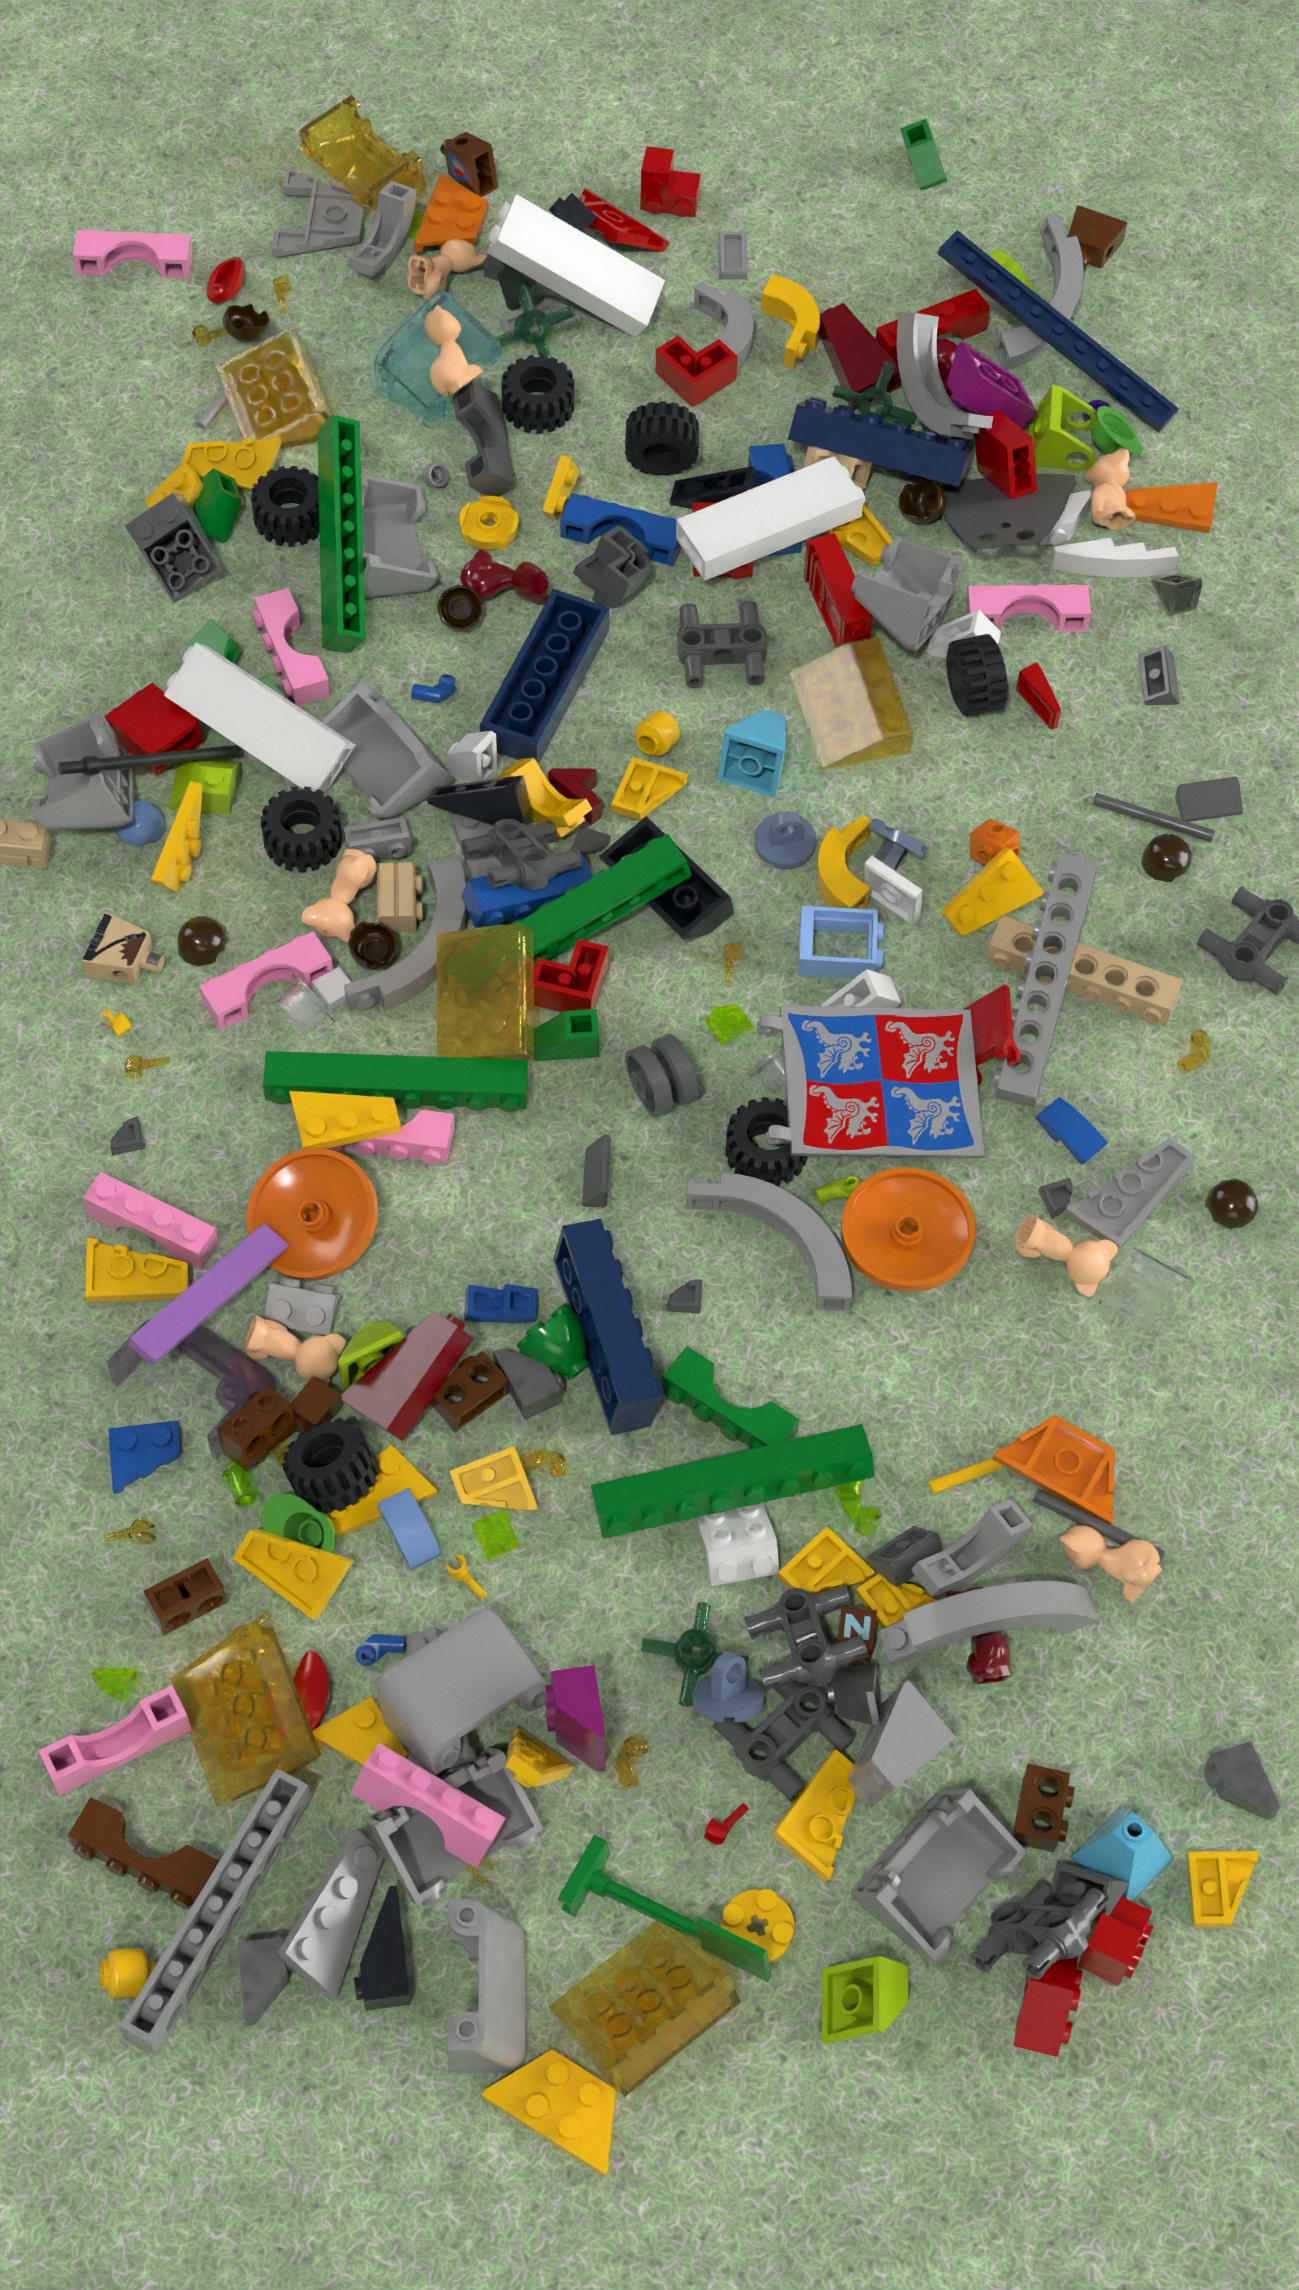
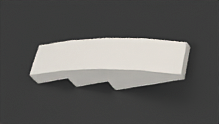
[1050,538,1178,577]

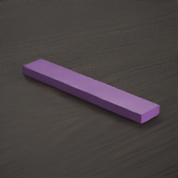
[127,1223,288,1367]

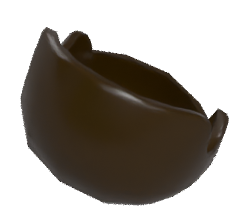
[223,304,270,343]
[898,478,946,524]
[437,585,483,632]
[1141,833,1193,882]
[177,916,226,966]
[348,921,398,970]
[1205,1179,1259,1229]

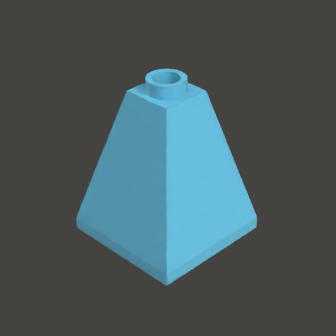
[717,709,786,798]
[1070,1808,1174,1901]

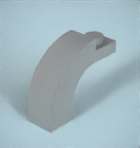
[348,180,417,277]
[694,282,754,371]
[911,1499,1033,1597]

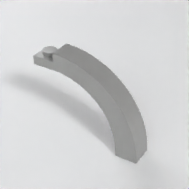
[994,214,1084,370]
[897,312,993,439]
[344,855,467,1011]
[686,1172,852,1312]
[879,1581,1098,1666]

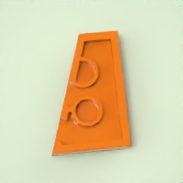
[1126,482,1218,533]

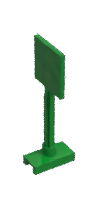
[558,1835,772,1982]

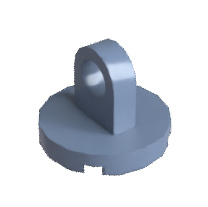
[754,811,817,870]
[867,818,928,869]
[692,1651,764,1722]

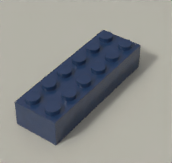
[788,397,974,487]
[480,589,609,764]
[553,1219,663,1435]

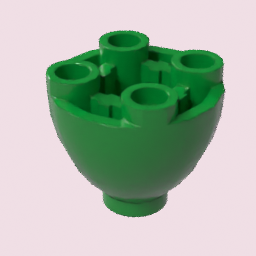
[516,1303,590,1380]

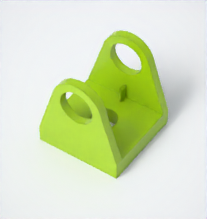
[1027,384,1097,471]

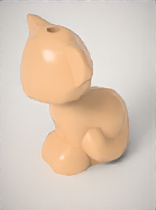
[408,239,487,303]
[424,305,484,397]
[1085,448,1136,530]
[301,849,377,943]
[1013,1214,1118,1297]
[243,1315,346,1387]
[1060,1525,1163,1604]

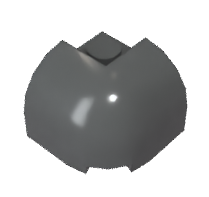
[573,525,652,607]

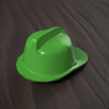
[1091,406,1143,455]
[261,1493,336,1553]

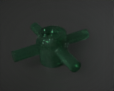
[494,283,576,359]
[832,362,917,425]
[641,1602,749,1707]

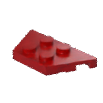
[579,188,669,252]

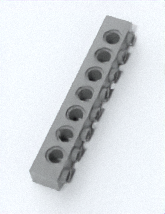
[992,853,1098,1108]
[119,1768,311,2056]

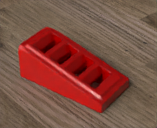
[1016,662,1061,730]

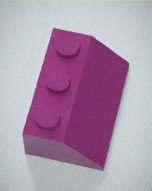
[947,341,1038,429]
[545,1665,605,1772]

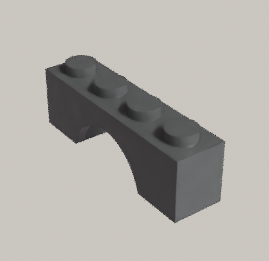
[452,380,514,496]

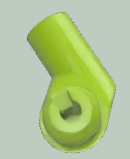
[813,1175,861,1205]

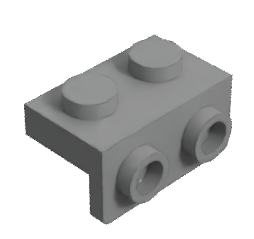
[343,817,412,861]
[264,1277,341,1335]

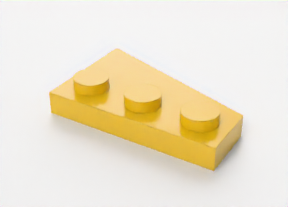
[181,436,282,492]
[823,503,893,567]
[940,847,1044,936]
[289,1091,401,1149]
[321,1445,438,1538]
[233,1528,354,1620]
[505,1725,575,1788]
[770,1749,856,1882]

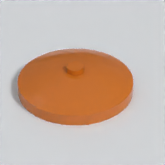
[246,1148,378,1281]
[841,1167,976,1292]

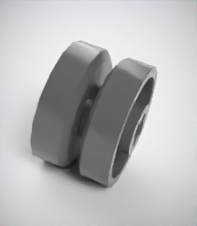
[625,1033,699,1117]

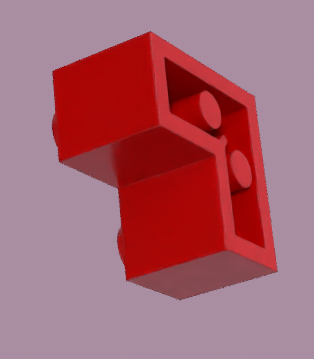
[640,146,701,217]
[655,335,738,407]
[529,939,609,1012]
[1078,1896,1154,1986]
[1013,1956,1083,2057]

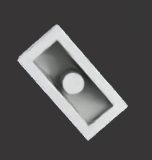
[1040,490,1091,546]
[927,610,1001,658]
[447,731,497,783]
[821,969,901,1008]

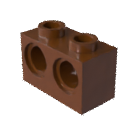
[430,1351,509,1432]
[217,1385,296,1471]
[143,1558,227,1635]
[1012,1763,1075,1852]

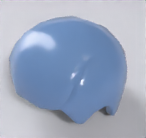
[115,800,166,847]

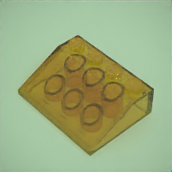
[216,326,333,449]
[789,636,913,771]
[436,924,534,1060]
[170,1624,321,1807]
[549,1921,741,2097]

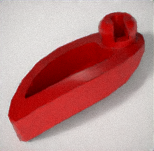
[207,257,245,304]
[288,1650,330,1734]

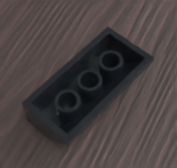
[497,193,597,311]
[599,816,734,940]

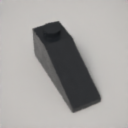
[669,466,764,509]
[427,775,532,825]
[354,1885,410,2011]

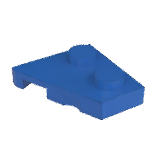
[108,1420,181,1494]

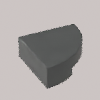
[570,826,611,857]
[110,1117,145,1156]
[1038,1178,1073,1219]
[667,1279,702,1314]

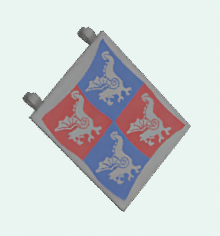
[757,1005,985,1158]

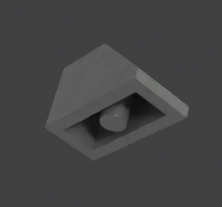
[493,1349,564,1420]
[827,1663,882,1726]
[1204,1741,1280,1820]
[238,1936,295,2026]

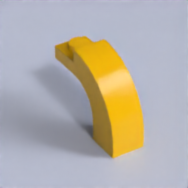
[761,274,820,369]
[498,758,592,838]
[816,814,871,909]

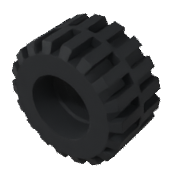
[501,355,574,434]
[625,401,699,476]
[251,466,319,547]
[946,634,1008,717]
[261,786,342,873]
[725,1097,807,1187]
[282,1419,379,1514]

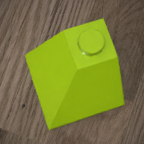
[168,760,241,815]
[338,1319,403,1392]
[822,1956,909,2044]

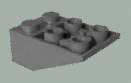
[125,492,223,602]

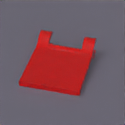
[962,984,1021,1085]

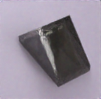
[1151,573,1203,616]

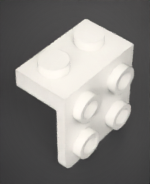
[696,1503,779,1586]

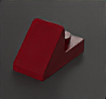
[548,768,601,825]

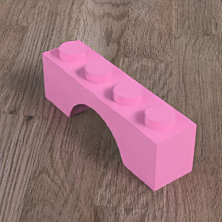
[73,230,193,279]
[965,584,1091,631]
[251,588,330,706]
[199,931,333,1030]
[326,1110,454,1165]
[83,1172,219,1271]
[38,1685,192,1796]
[351,1743,506,1869]

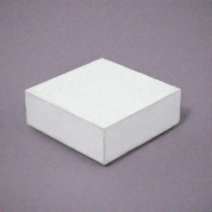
[312,967,352,1010]

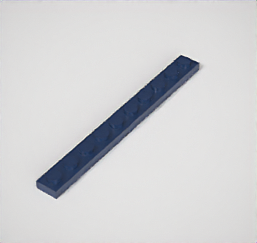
[937,230,1179,433]

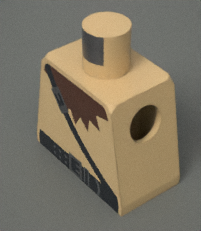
[82,912,165,984]

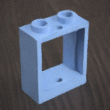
[798,905,884,979]

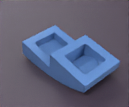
[377,1488,442,1570]

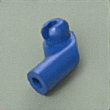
[411,674,456,703]
[355,1634,406,1666]

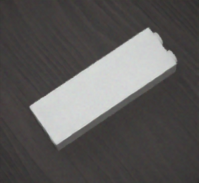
[487,194,665,337]
[676,456,865,581]
[164,643,356,796]

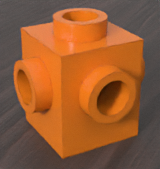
[970,818,1020,865]

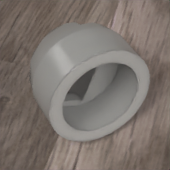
[422,463,449,487]

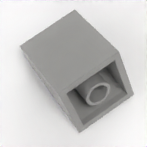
[848,1680,956,1808]

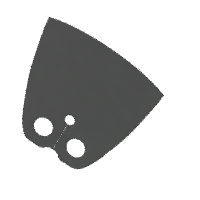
[942,474,1075,549]

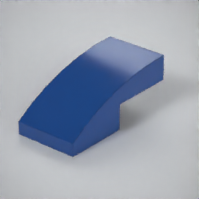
[1035,1097,1108,1165]
[464,1284,538,1323]

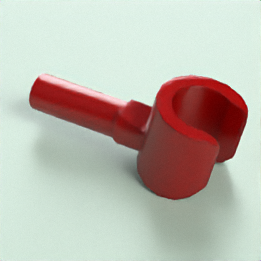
[704,1803,749,1845]

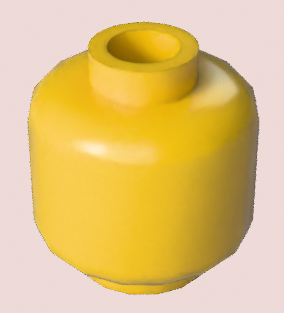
[635,711,680,757]
[99,1948,155,1999]

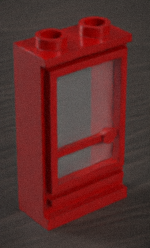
[803,533,873,659]

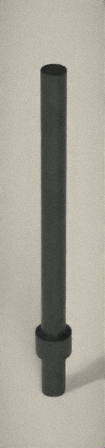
[58,745,240,776]

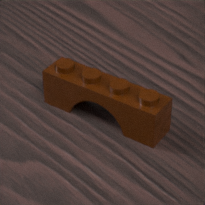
[68,1797,219,1909]

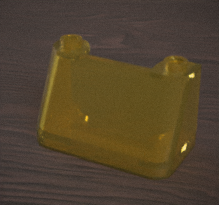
[299,95,426,208]

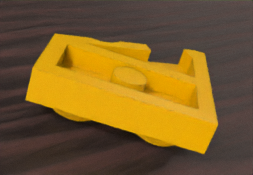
[542,455,580,521]
[855,1573,938,1629]

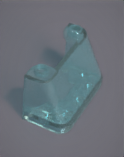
[374,289,502,424]

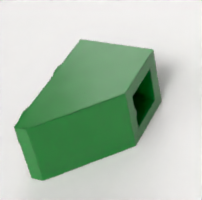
[900,119,947,190]
[193,468,241,543]
[532,1009,599,1061]

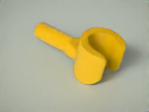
[102,1009,132,1037]
[445,1554,488,1600]

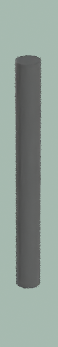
[1093,793,1215,842]
[1033,1489,1165,1563]

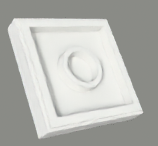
[864,855,923,925]

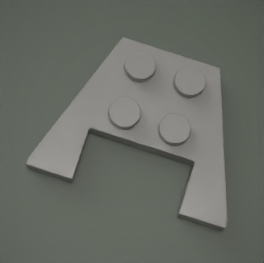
[272,168,367,257]

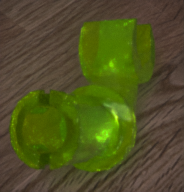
[222,1454,268,1507]
[835,1479,881,1536]

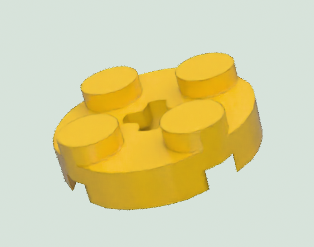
[459,496,519,550]
[721,1889,795,1964]

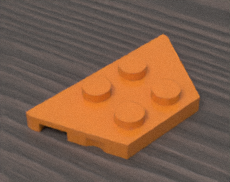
[414,173,488,252]
[992,1415,1115,1524]

